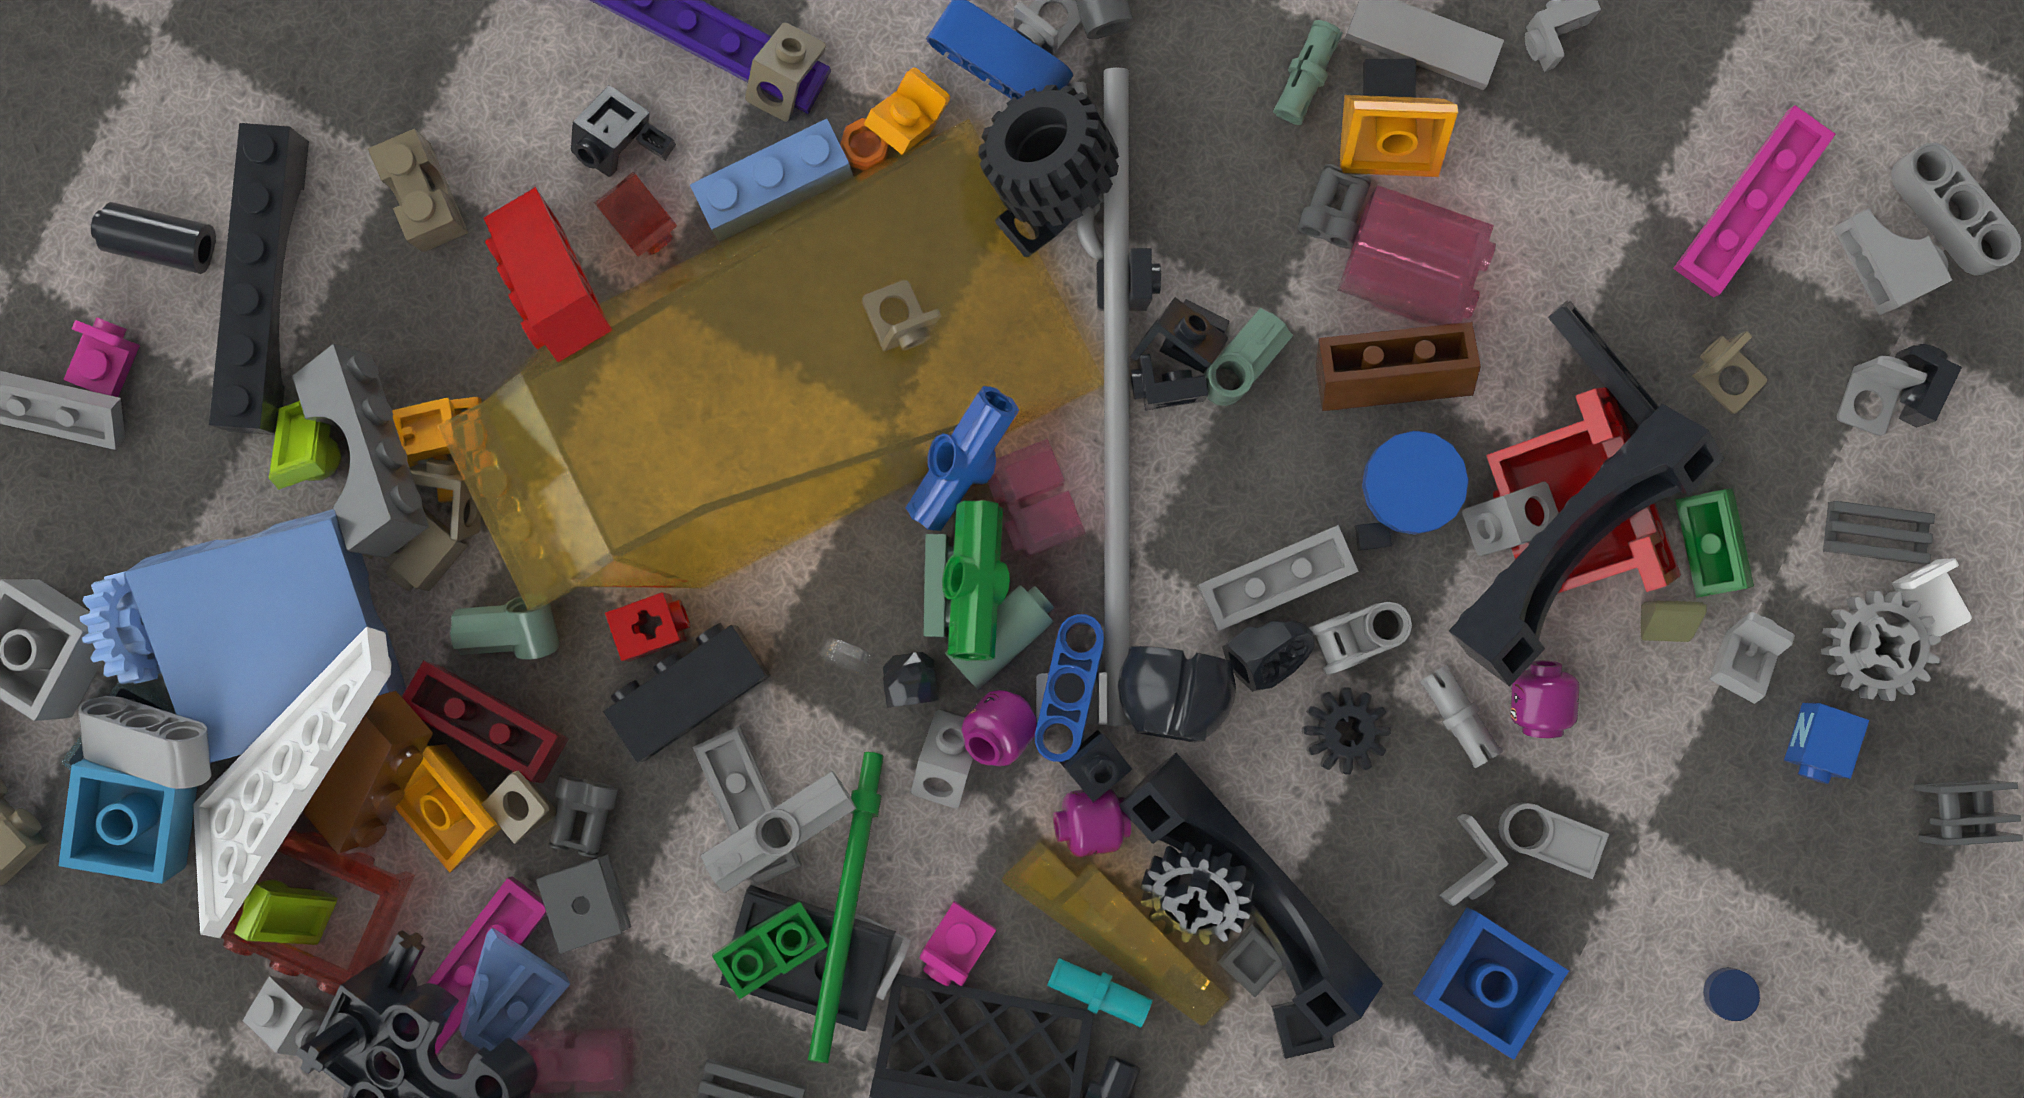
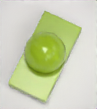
[269,401,341,490]
[234,879,338,945]

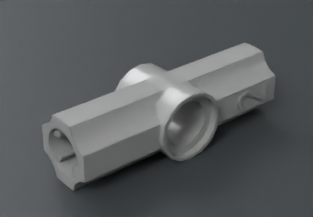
[700,771,857,893]

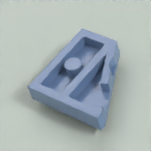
[459,927,570,1051]

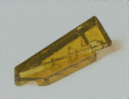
[1001,839,1229,1026]

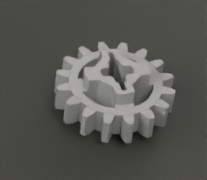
[1821,591,1941,701]

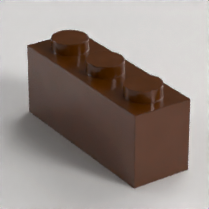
[1316,322,1481,411]
[302,691,433,854]

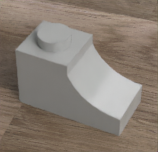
[1833,209,1952,315]

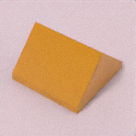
[1340,95,1458,177]
[395,744,501,873]

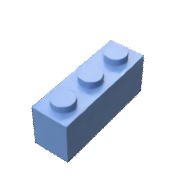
[690,119,853,242]

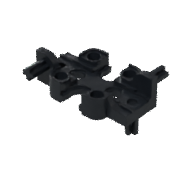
[296,930,538,1098]

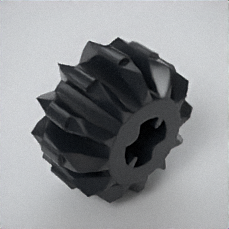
[1302,687,1391,775]

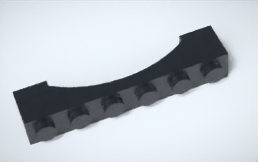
[209,123,309,435]
[1449,404,1724,687]
[1119,752,1384,1039]

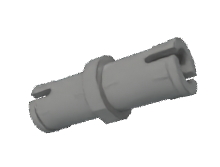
[1419,665,1503,768]

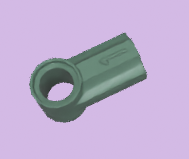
[1204,308,1293,406]
[450,594,560,660]

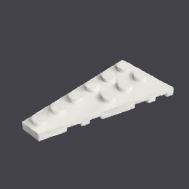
[193,627,391,938]

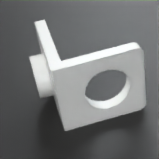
[1892,558,1972,636]

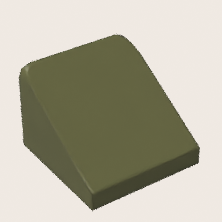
[1641,600,1707,642]

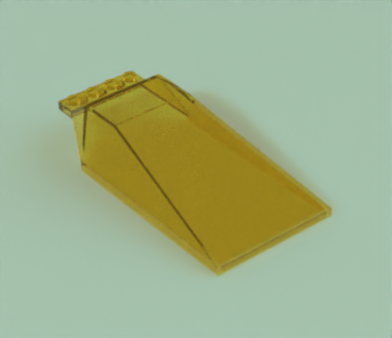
[437,119,1104,611]

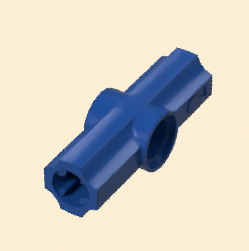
[906,386,1019,531]

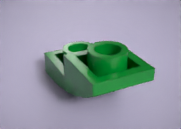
[712,901,828,1000]

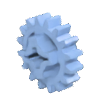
[80,571,161,684]

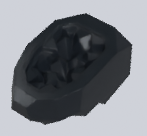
[1222,620,1315,692]
[883,652,939,708]

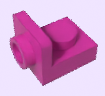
[63,317,140,397]
[919,901,996,986]

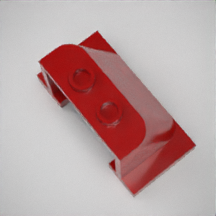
[1486,387,1681,593]

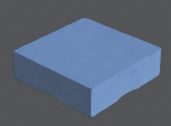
[125,509,406,763]

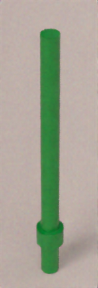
[808,752,884,1064]

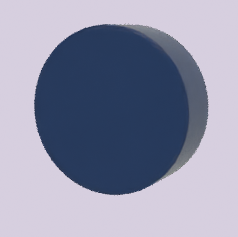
[1703,967,1760,1021]

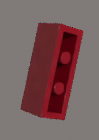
[402,660,569,783]

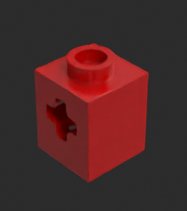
[605,592,690,662]

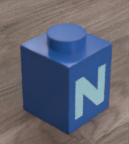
[1784,703,1869,784]

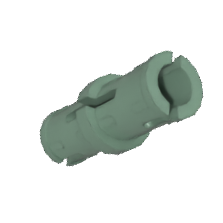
[1273,20,1343,125]

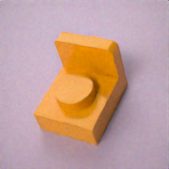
[863,67,951,155]
[392,397,462,467]

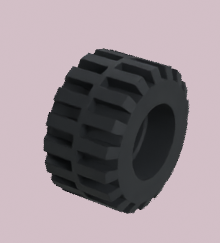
[978,85,1119,227]

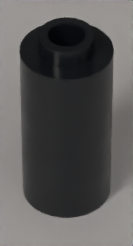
[91,202,216,274]

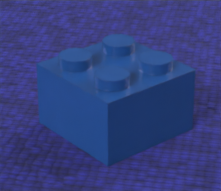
[1413,907,1569,1060]

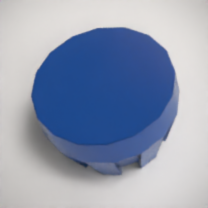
[1362,431,1468,535]

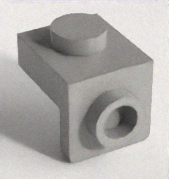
[1525,0,1601,72]
[1709,612,1795,704]
[242,976,329,1056]

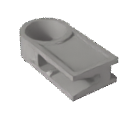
[1498,802,1609,879]

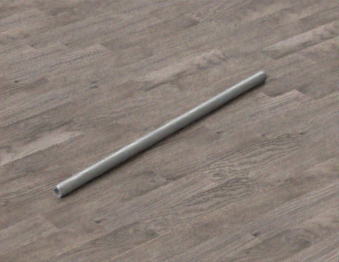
[1104,68,1130,726]

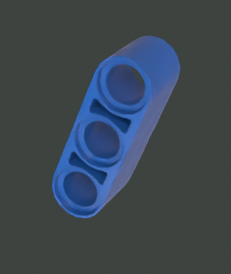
[926,0,1074,100]
[1035,614,1104,762]

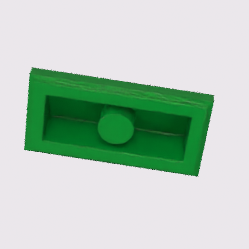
[1675,489,1754,598]

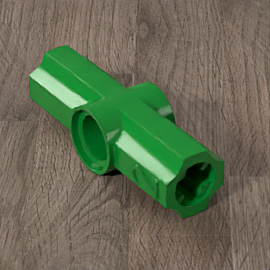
[942,500,1010,661]

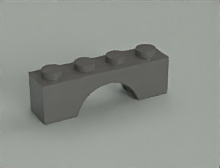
[292,344,429,558]

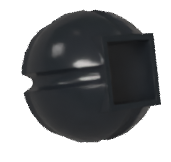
[1118,646,1236,743]

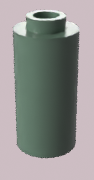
[945,585,1054,690]

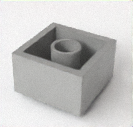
[0,579,103,721]

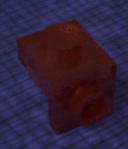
[594,172,677,257]

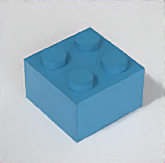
[58,759,197,884]

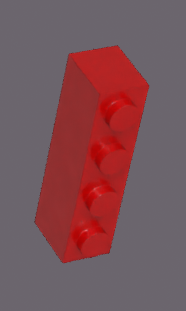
[484,187,612,362]

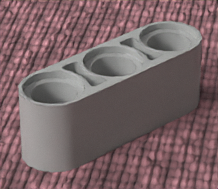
[1891,143,2021,275]
[78,696,211,789]

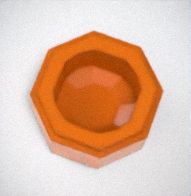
[840,118,890,172]

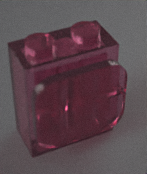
[1337,185,1496,325]

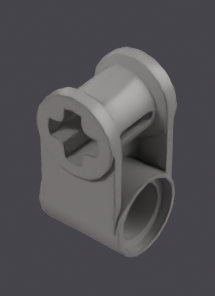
[1308,602,1412,675]

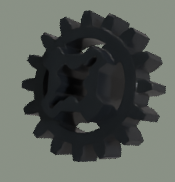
[1140,842,1254,945]

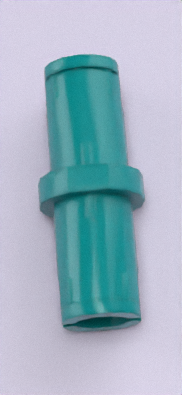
[1047,958,1153,1028]

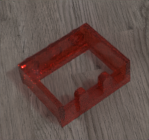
[220,829,415,996]

